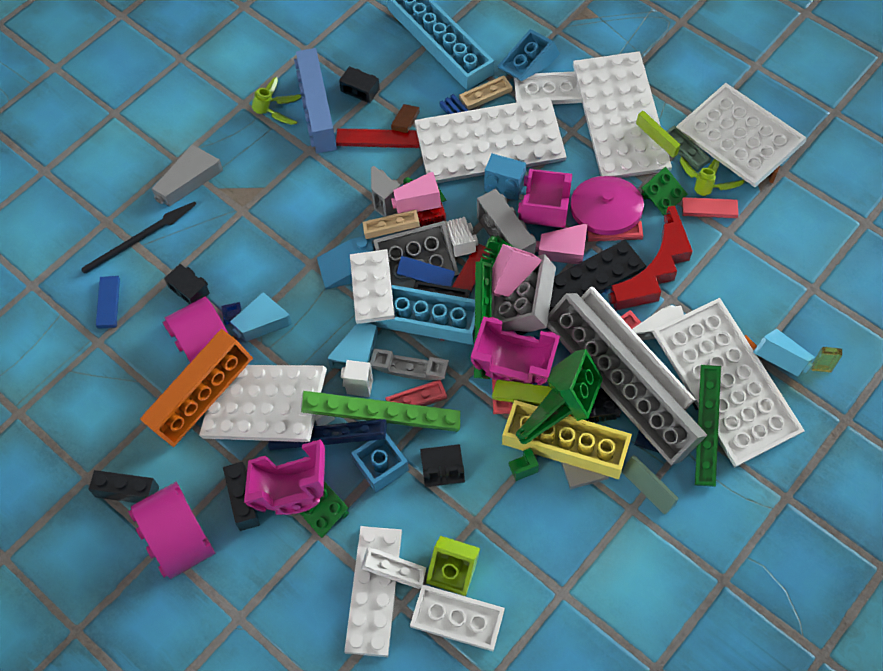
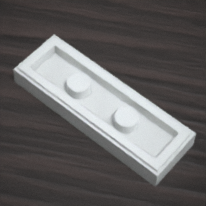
[361,547,426,589]

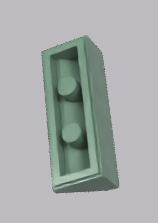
[622,455,678,514]

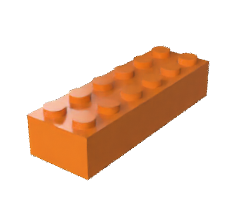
[140,329,253,448]

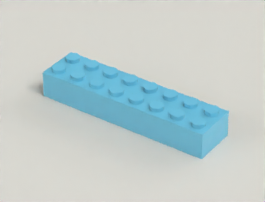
[387,0,494,91]

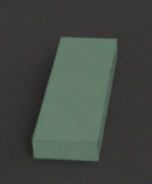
[666,125,711,171]

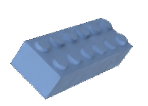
[294,48,337,154]

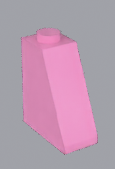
[391,172,442,213]
[535,224,587,264]
[492,244,542,297]

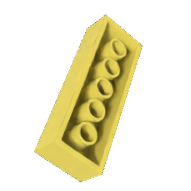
[502,400,632,479]

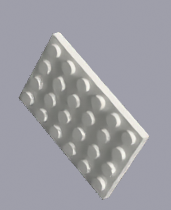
[676,83,806,187]
[199,365,327,442]

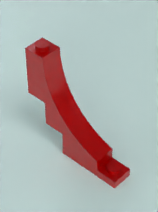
[608,205,693,311]

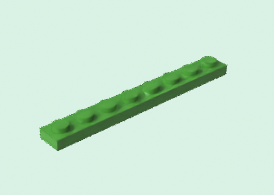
[301,391,460,432]

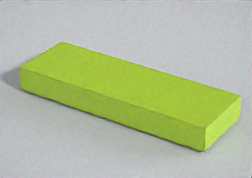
[636,111,680,158]
[492,379,552,406]

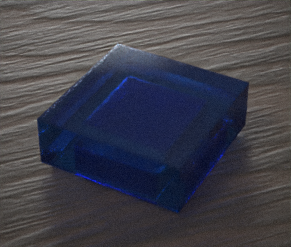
[221,302,242,325]

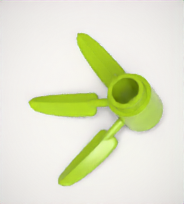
[252,77,301,125]
[680,157,745,196]

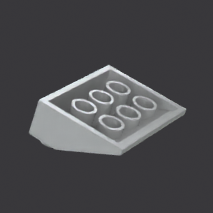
[372,221,459,288]
[491,254,556,332]

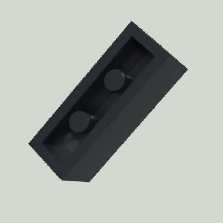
[223,461,260,531]
[89,470,159,503]

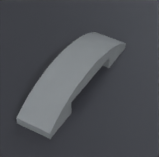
[370,348,449,380]

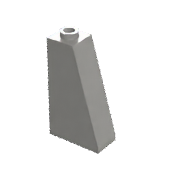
[152,144,223,207]

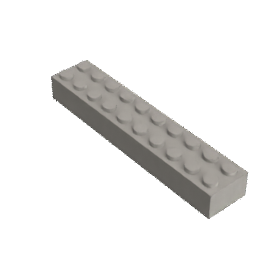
[547,293,707,465]

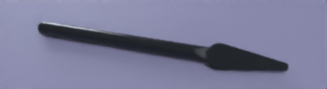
[82,202,196,273]

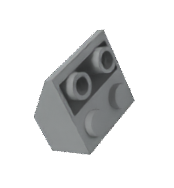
[371,166,400,217]

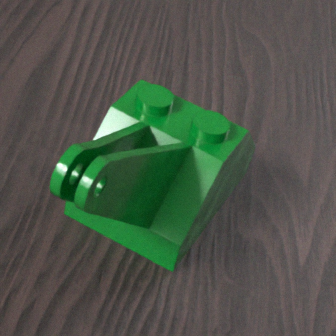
[516,349,603,444]

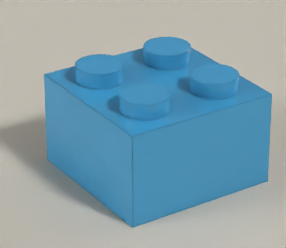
[484,153,526,200]
[351,433,409,493]

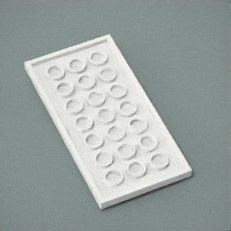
[573,51,672,178]
[415,97,567,183]
[652,298,805,468]

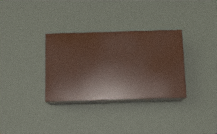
[391,104,420,133]

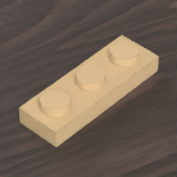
[459,76,512,110]
[362,210,420,239]

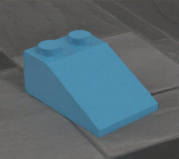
[497,29,560,81]
[317,236,373,290]

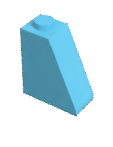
[230,292,292,342]
[328,322,378,370]
[753,329,815,376]

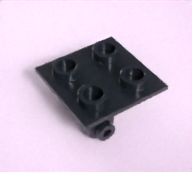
[586,388,622,423]
[420,444,465,487]

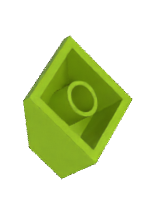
[426,536,480,596]

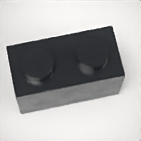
[339,66,380,103]
[164,264,210,304]

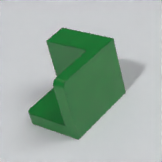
[508,448,539,481]

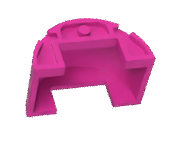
[518,169,572,228]
[162,296,228,363]
[470,316,560,385]
[244,440,325,515]
[128,481,216,579]

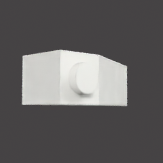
[632,305,684,341]

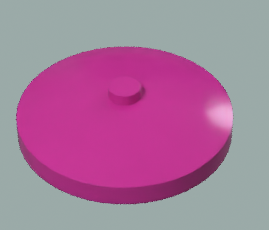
[570,176,644,235]

